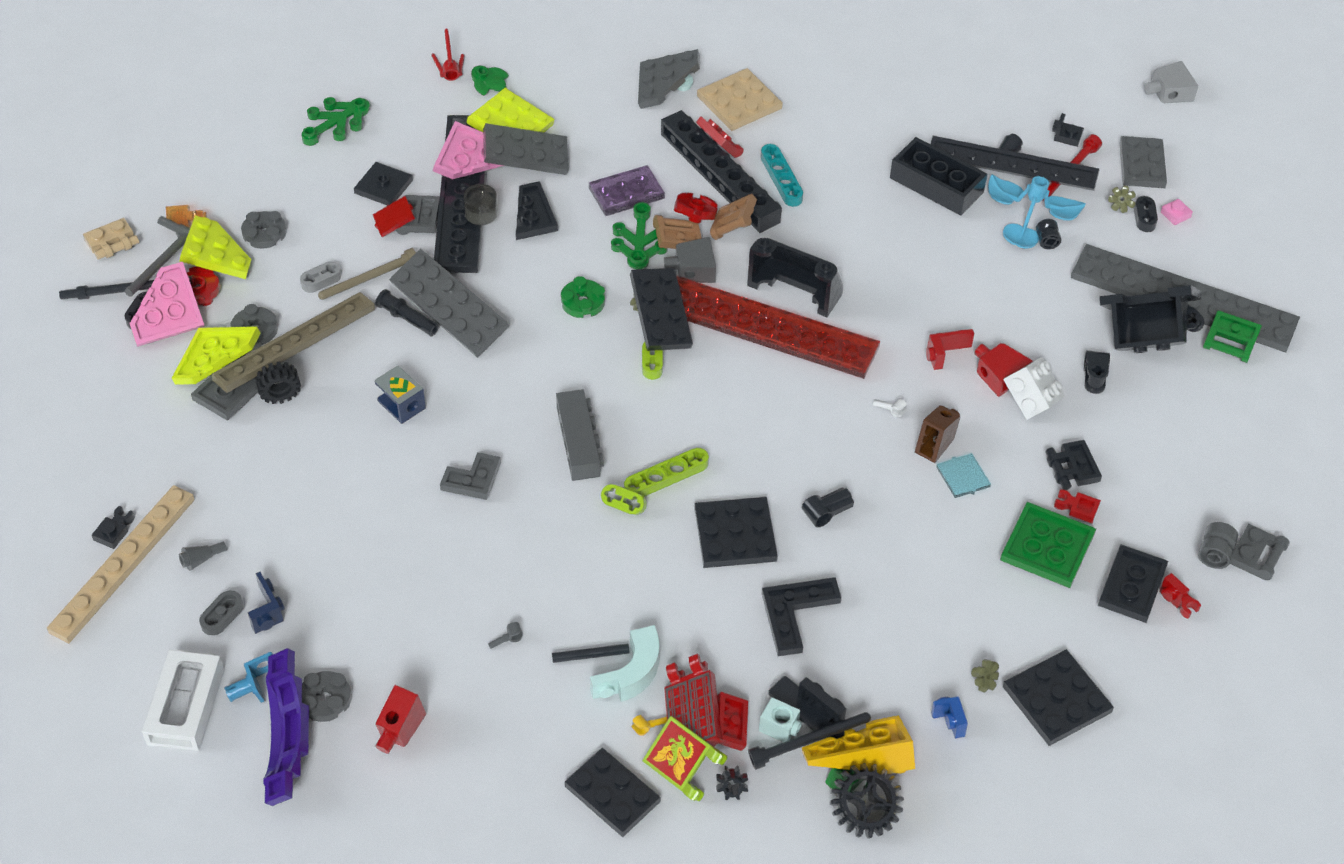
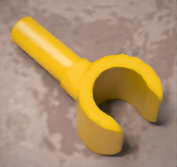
[631,715,667,736]

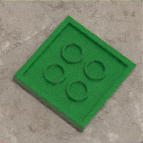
[1000,502,1096,588]

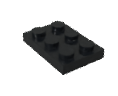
[1098,544,1169,623]
[565,747,661,837]

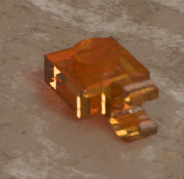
[166,205,207,228]

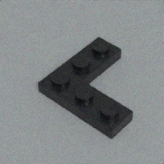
[761,577,841,657]

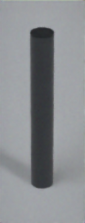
[552,643,630,663]

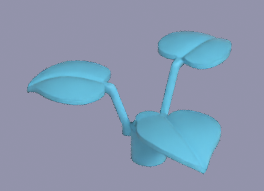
[988,174,1086,249]

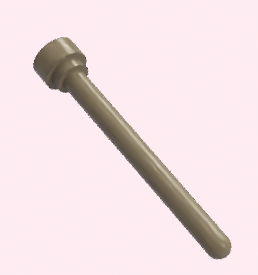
[318,248,416,300]

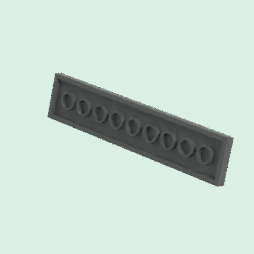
[1071,244,1300,353]

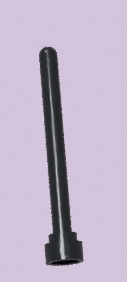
[748,712,871,770]

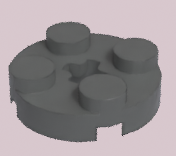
[241,211,286,249]
[230,304,278,345]
[302,671,352,722]

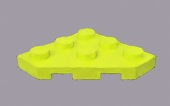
[179,215,251,279]
[171,327,261,385]

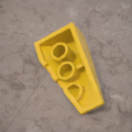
[802,715,915,774]

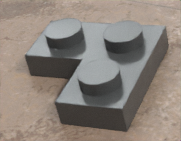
[440,452,501,500]

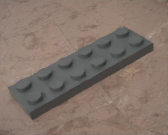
[389,249,509,358]

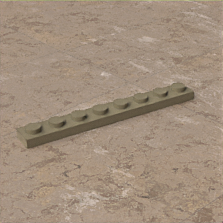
[212,292,375,393]

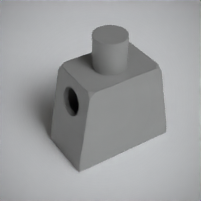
[1144,61,1198,103]

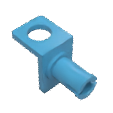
[224,652,273,703]

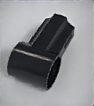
[802,487,854,527]

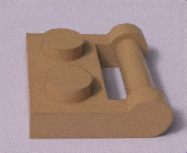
[710,194,757,240]
[653,215,702,249]

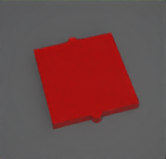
[372,196,415,237]

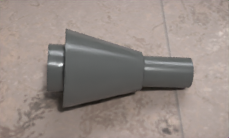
[179,542,227,571]

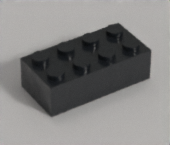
[890,137,987,216]

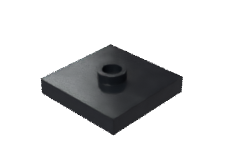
[354,162,413,206]

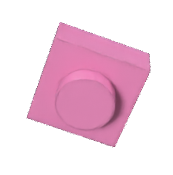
[1161,199,1193,225]

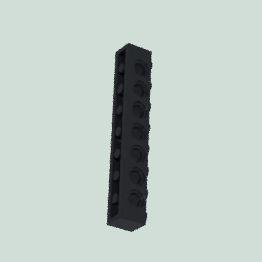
[661,110,782,233]

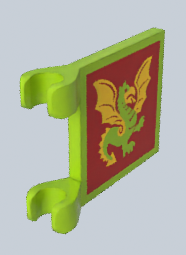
[642,716,728,802]

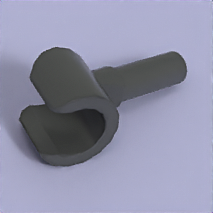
[488,622,522,649]

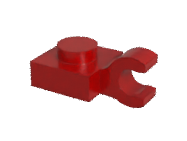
[1159,573,1201,619]

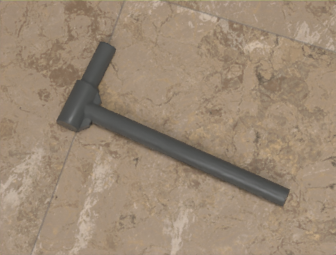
[125,216,190,297]

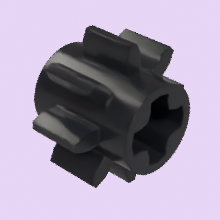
[716,765,748,800]

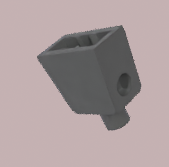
[664,237,716,283]

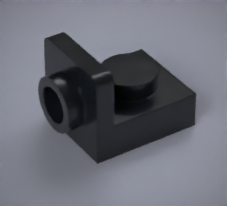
[1052,113,1084,147]

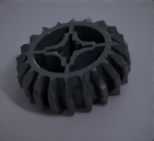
[830,763,904,839]

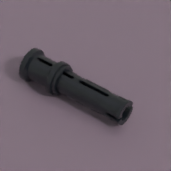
[375,289,439,337]

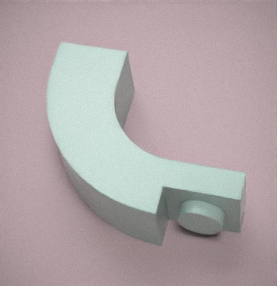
[590,625,659,702]

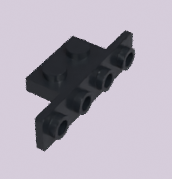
[768,676,856,739]

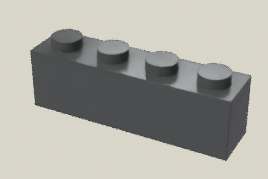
[556,389,604,481]

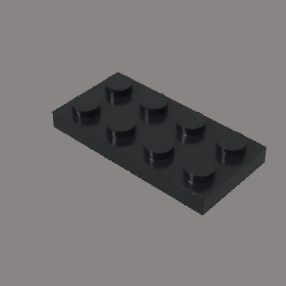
[630,268,693,351]

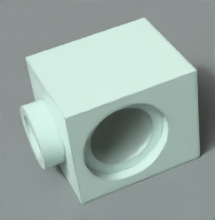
[759,697,802,742]

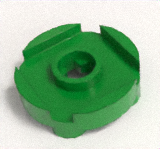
[561,276,605,318]

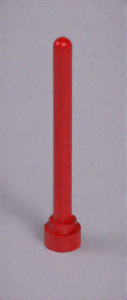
[1043,134,1102,201]

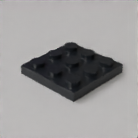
[694,497,778,568]
[1003,649,1114,746]

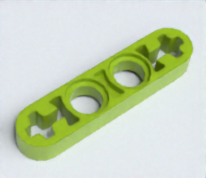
[624,448,709,499]

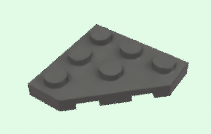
[638,49,700,109]

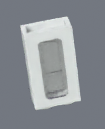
[142,650,224,751]

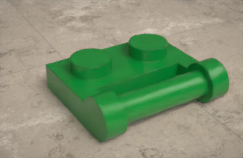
[1203,310,1262,363]

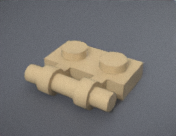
[83,218,139,260]

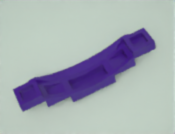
[263,648,309,806]

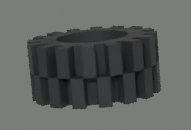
[255,361,301,404]

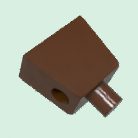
[914,405,961,463]

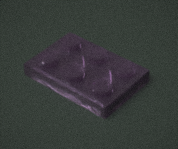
[589,165,665,216]

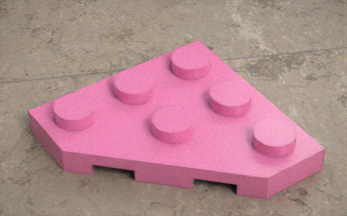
[433,121,504,179]
[130,262,204,347]

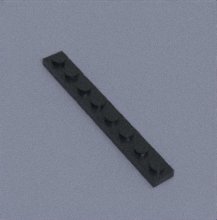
[931,136,1100,191]

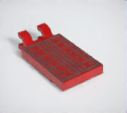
[664,653,722,745]

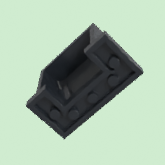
[1099,285,1201,353]

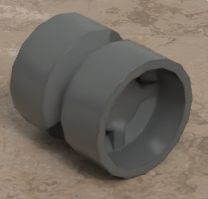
[1198,522,1238,569]

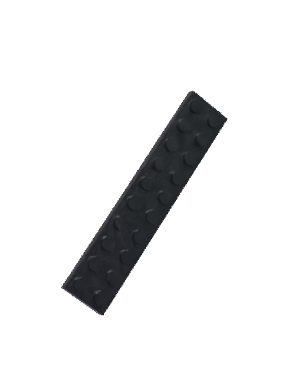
[434,115,486,273]

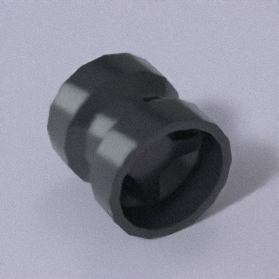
[1036,219,1062,250]

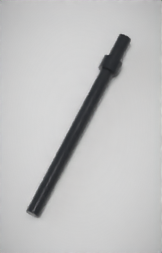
[59,275,195,300]

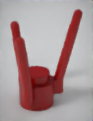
[431,28,465,81]

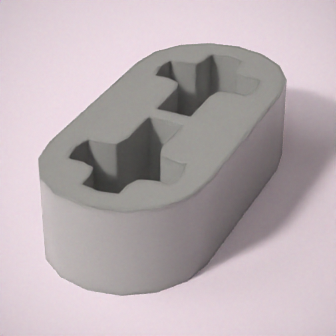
[300,262,341,293]

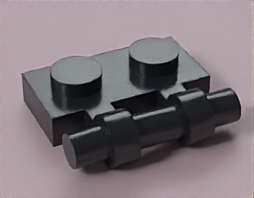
[1045,440,1102,490]

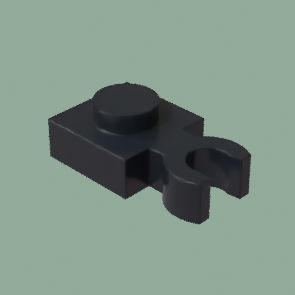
[92,506,135,549]

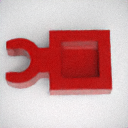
[1054,489,1101,523]

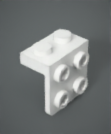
[1003,357,1064,420]

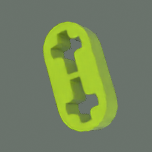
[642,342,663,380]
[601,484,647,515]

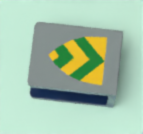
[375,366,426,424]

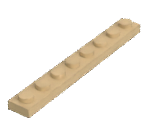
[47,485,195,644]

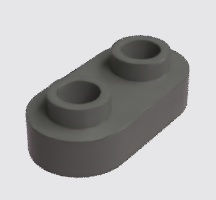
[199,590,243,635]

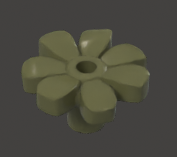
[1108,185,1136,213]
[971,659,999,693]

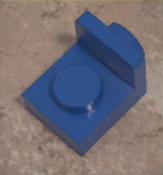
[931,696,968,739]

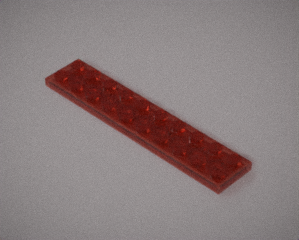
[677,276,880,379]

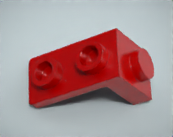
[926,329,975,370]

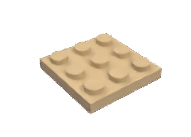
[697,68,783,131]

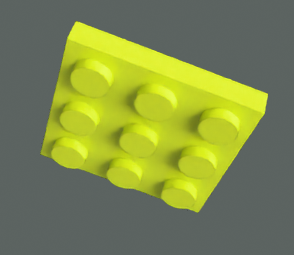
[467,88,555,133]

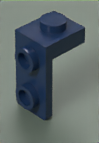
[247,572,285,634]

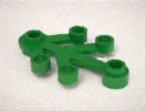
[301,97,370,146]
[611,202,668,269]

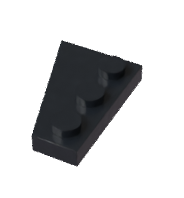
[516,181,558,240]

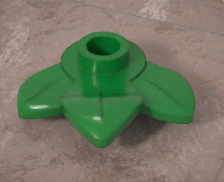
[471,65,509,96]

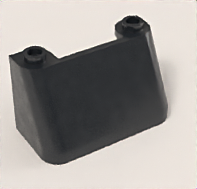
[747,238,843,318]

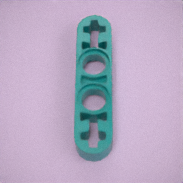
[761,144,803,207]

